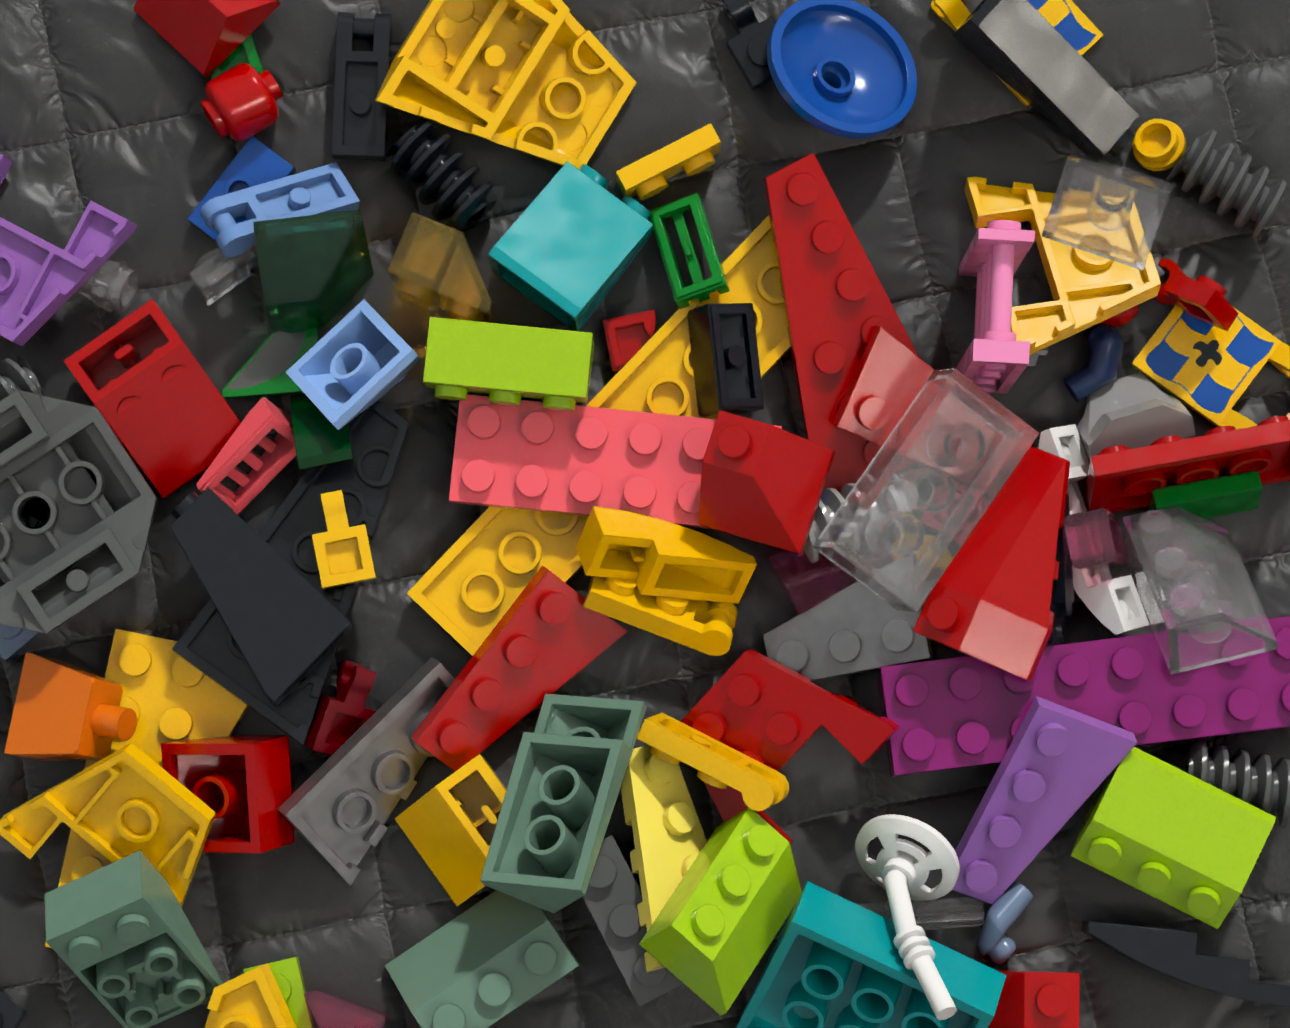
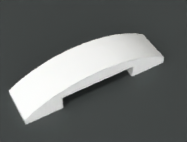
[1038,424,1150,635]

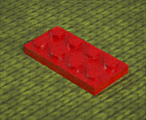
[1084,416,1290,517]

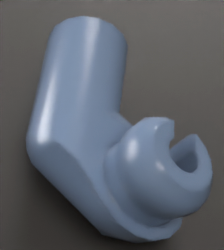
[977,882,1033,964]

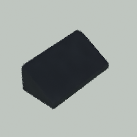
[687,303,764,416]

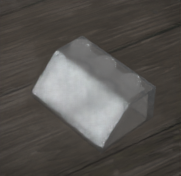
[1122,507,1278,675]

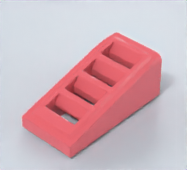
[196,397,296,515]

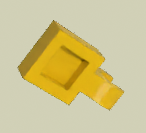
[312,490,376,589]

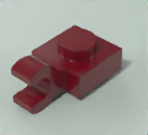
[305,659,376,755]

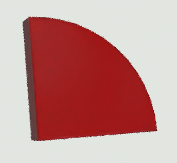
[602,310,656,374]

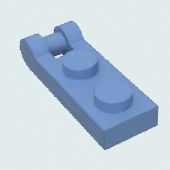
[200,162,360,258]

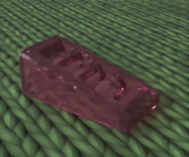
[1063,508,1127,570]
[768,534,892,614]

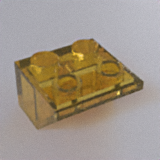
[387,212,496,323]

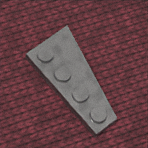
[277,657,455,886]

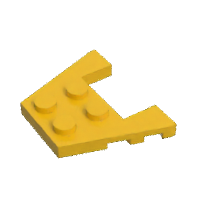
[964,176,1161,355]
[0,743,216,908]

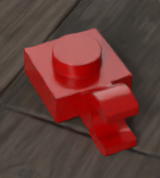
[1153,259,1239,331]

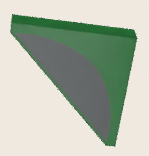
[222,293,319,400]

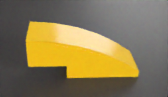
[576,506,757,604]

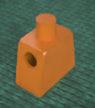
[4,652,137,761]

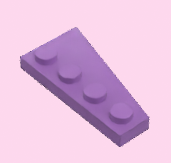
[952,696,1138,905]

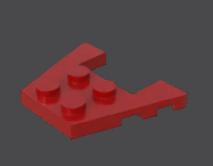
[681,649,900,844]

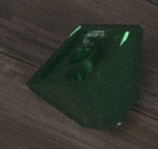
[253,210,374,333]

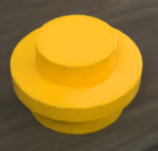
[1132,119,1186,171]

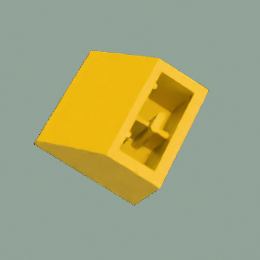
[394,754,507,907]

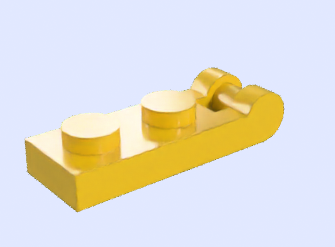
[583,576,738,656]
[637,712,789,811]

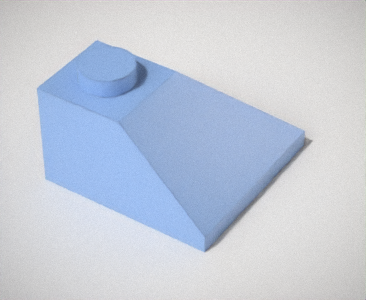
[286,299,421,430]

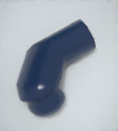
[1063,324,1124,402]

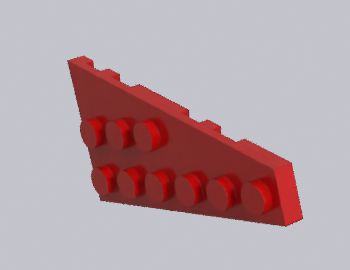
[763,153,920,493]

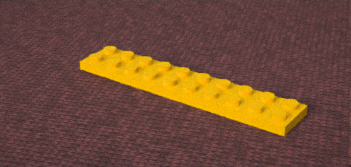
[407,215,791,656]

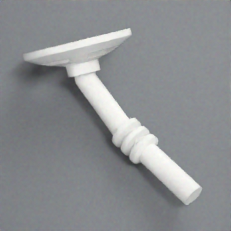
[855,814,960,1020]

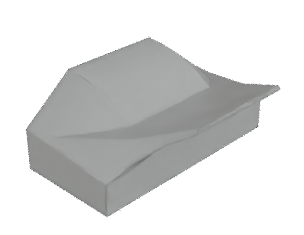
[1077,372,1196,459]

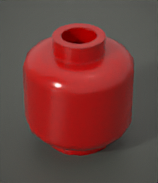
[200,62,283,142]

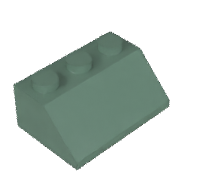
[385,890,580,1028]

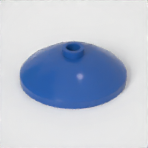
[767,0,917,139]

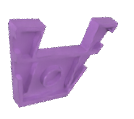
[0,154,138,346]

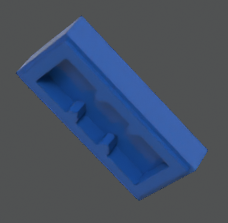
[187,136,296,243]

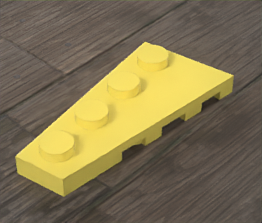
[620,745,707,972]

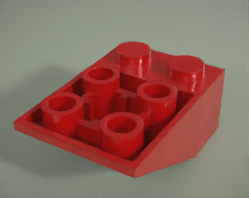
[63,299,241,499]

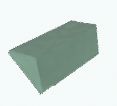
[480,694,647,913]

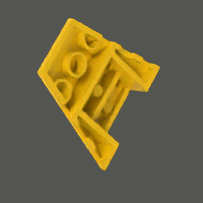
[375,0,637,169]

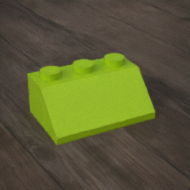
[423,317,594,411]
[1071,747,1276,929]
[639,807,802,1016]

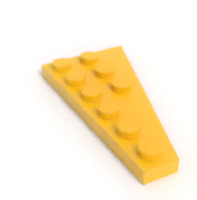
[45,628,249,948]

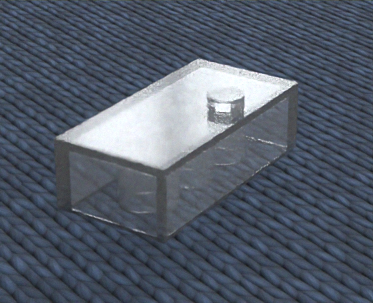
[812,368,1039,612]

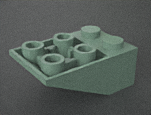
[44,850,223,1028]

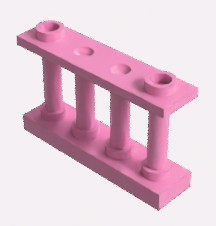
[954,220,1035,394]

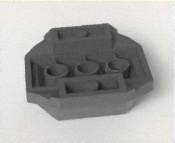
[0,390,158,634]

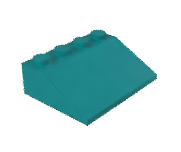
[736,881,1006,1028]

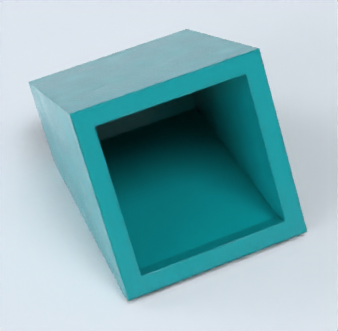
[488,161,653,332]

